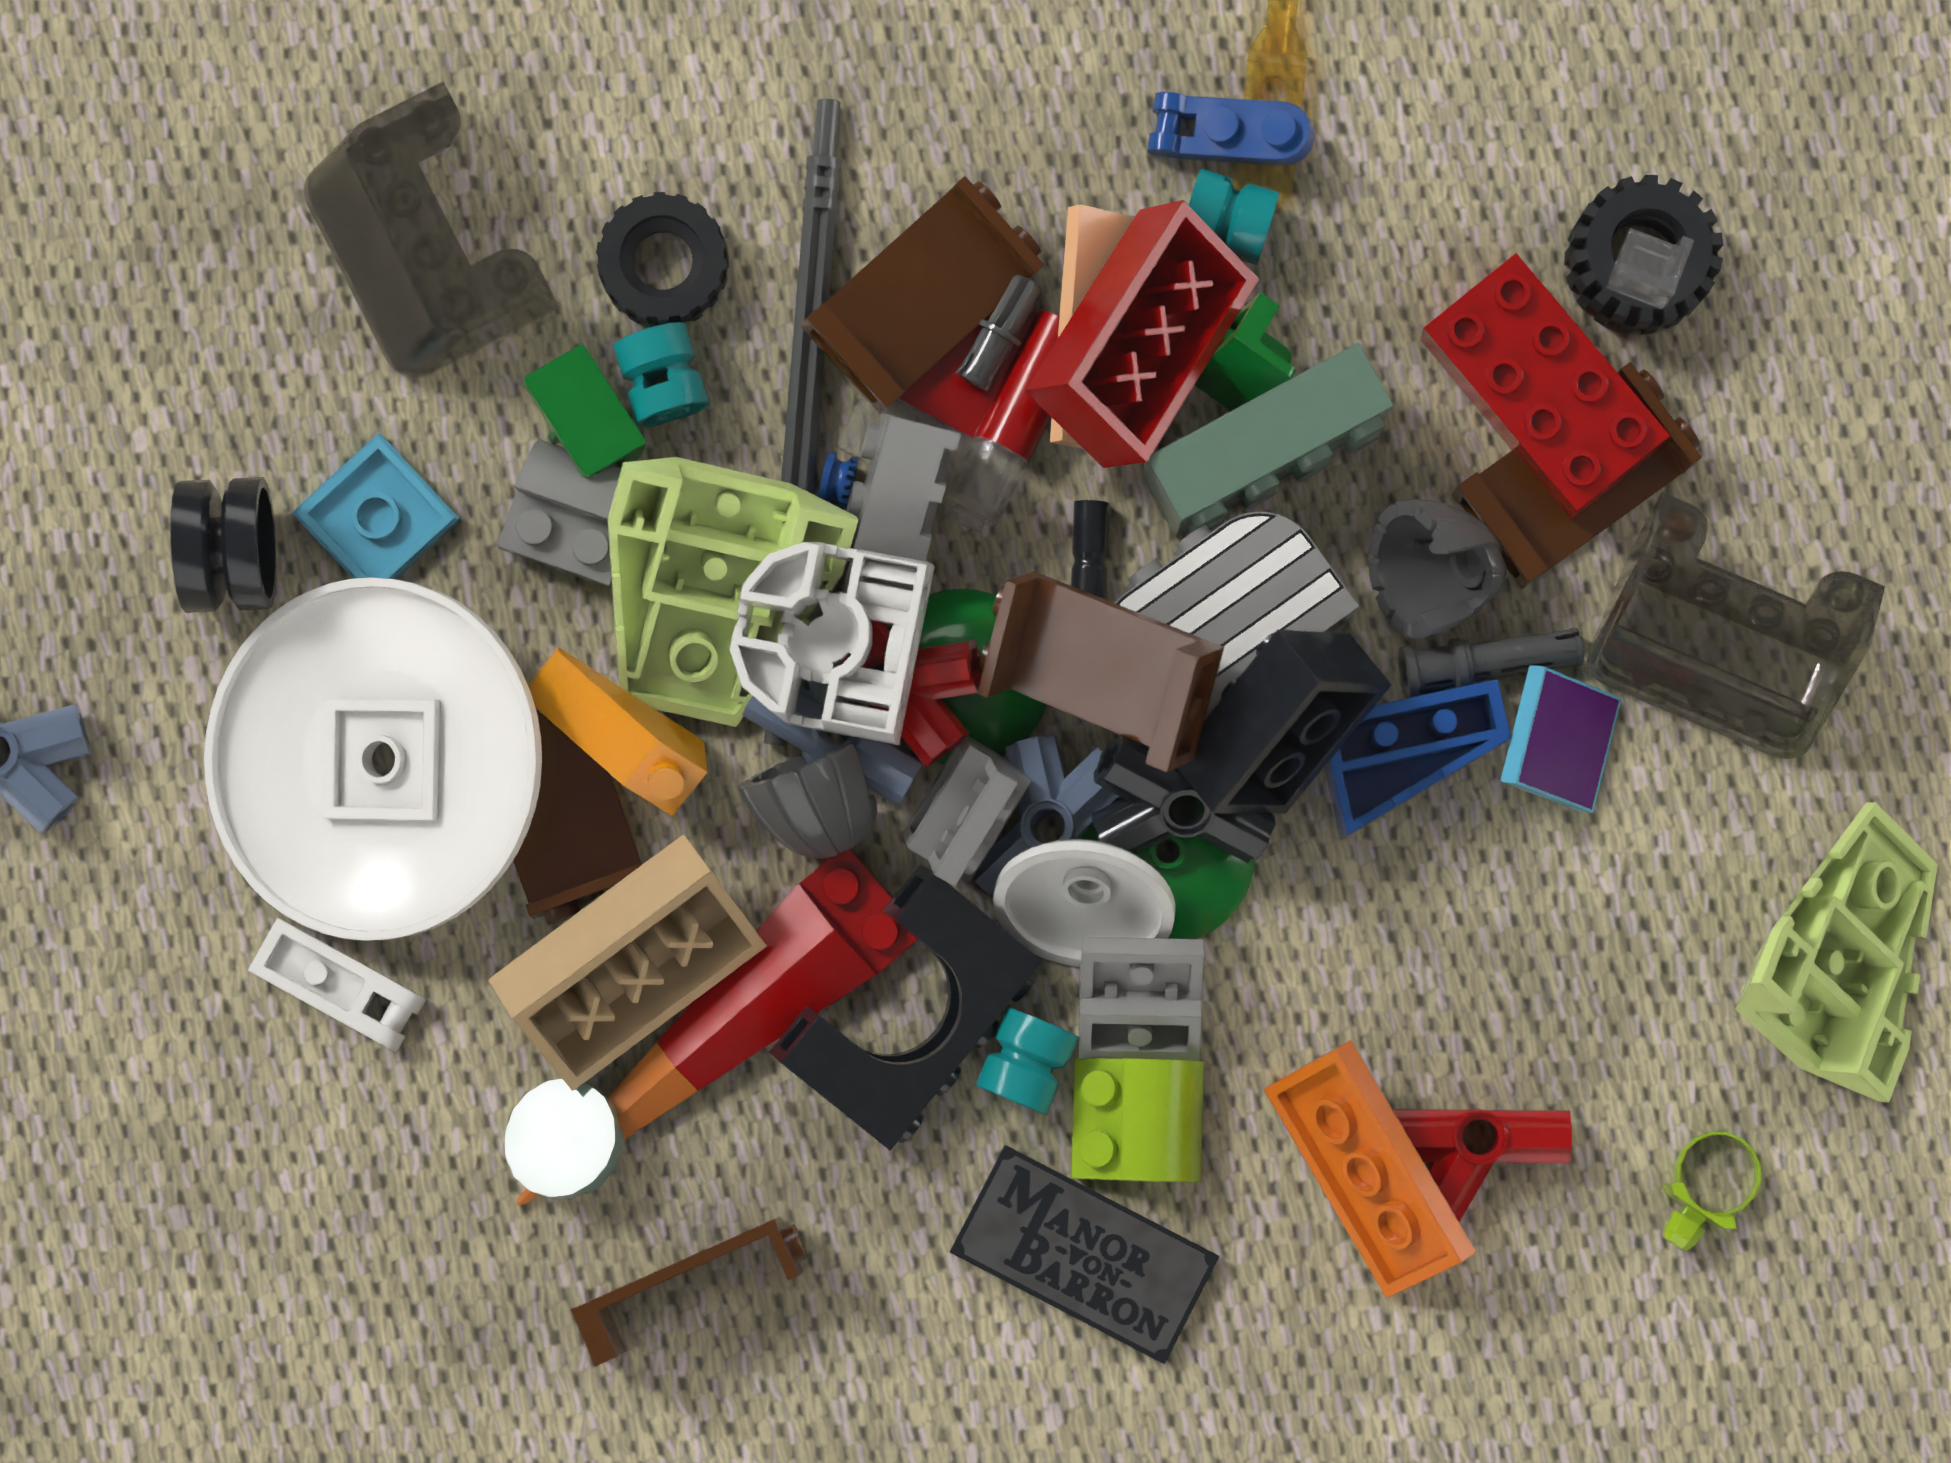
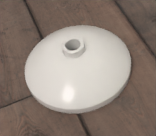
[993,839,1175,968]

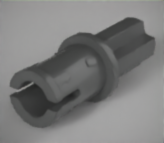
[956,275,1042,392]

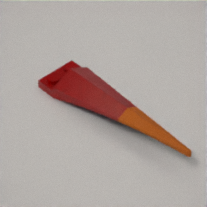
[517,849,918,1205]

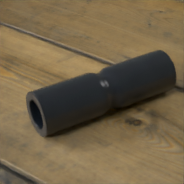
[1071,500,1110,600]

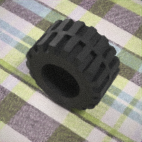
[1564,174,1723,335]

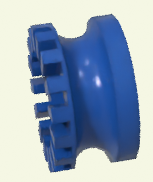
[818,451,859,510]

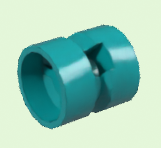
[1189,168,1280,265]
[613,322,710,427]
[975,1007,1079,1115]

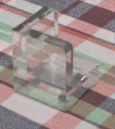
[1606,228,1694,309]

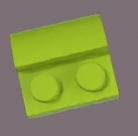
[1071,1058,1204,1182]

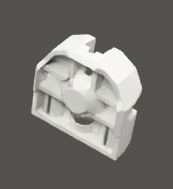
[730,542,935,745]

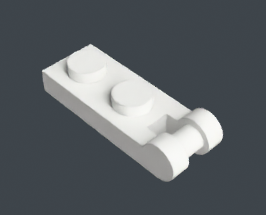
[248,918,426,1052]

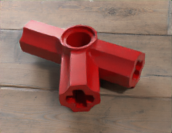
[842,620,982,767]
[1392,1108,1572,1222]

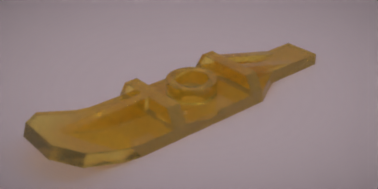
[1234,0,1307,210]

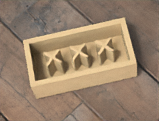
[488,834,767,1091]

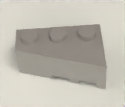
[839,413,961,591]

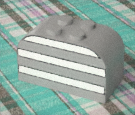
[1115,512,1359,748]

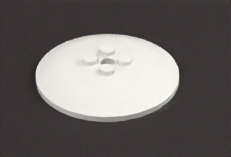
[204,577,542,941]

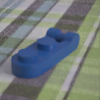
[1147,92,1315,166]

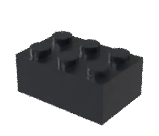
[1178,629,1392,814]

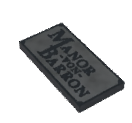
[950,1145,1220,1364]

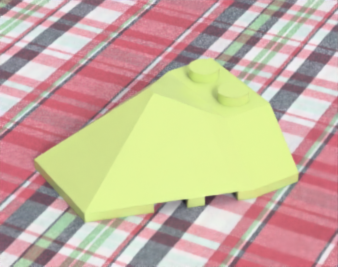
[608,457,858,727]
[1735,802,1938,1103]

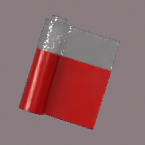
[835,311,1060,533]

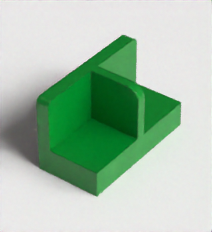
[1195,292,1296,411]
[523,343,647,478]

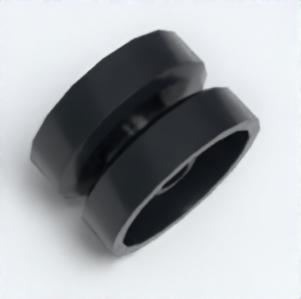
[170,477,277,613]

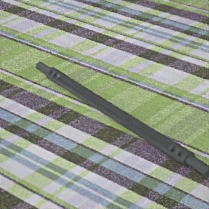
[764,99,842,746]

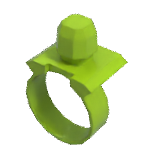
[1662,1132,1761,1251]

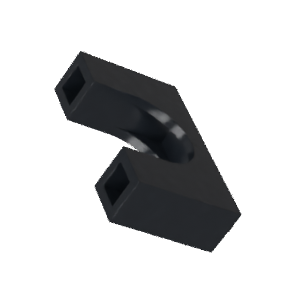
[769,864,1042,1151]

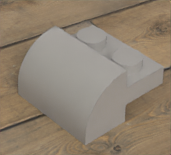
[497,439,621,588]
[902,735,1031,886]
[1078,937,1204,1061]

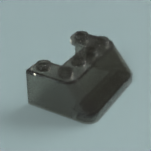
[304,81,560,379]
[1587,492,1885,759]

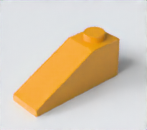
[528,647,708,816]

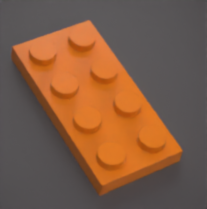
[1264,1040,1476,1298]

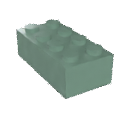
[1142,342,1394,537]

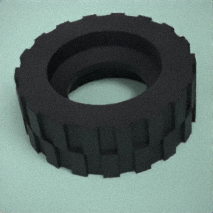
[596,192,729,327]

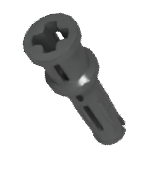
[1398,628,1584,698]

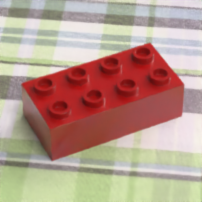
[1025,200,1259,468]
[1420,253,1670,521]

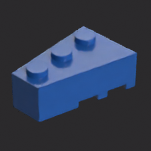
[1324,679,1511,840]

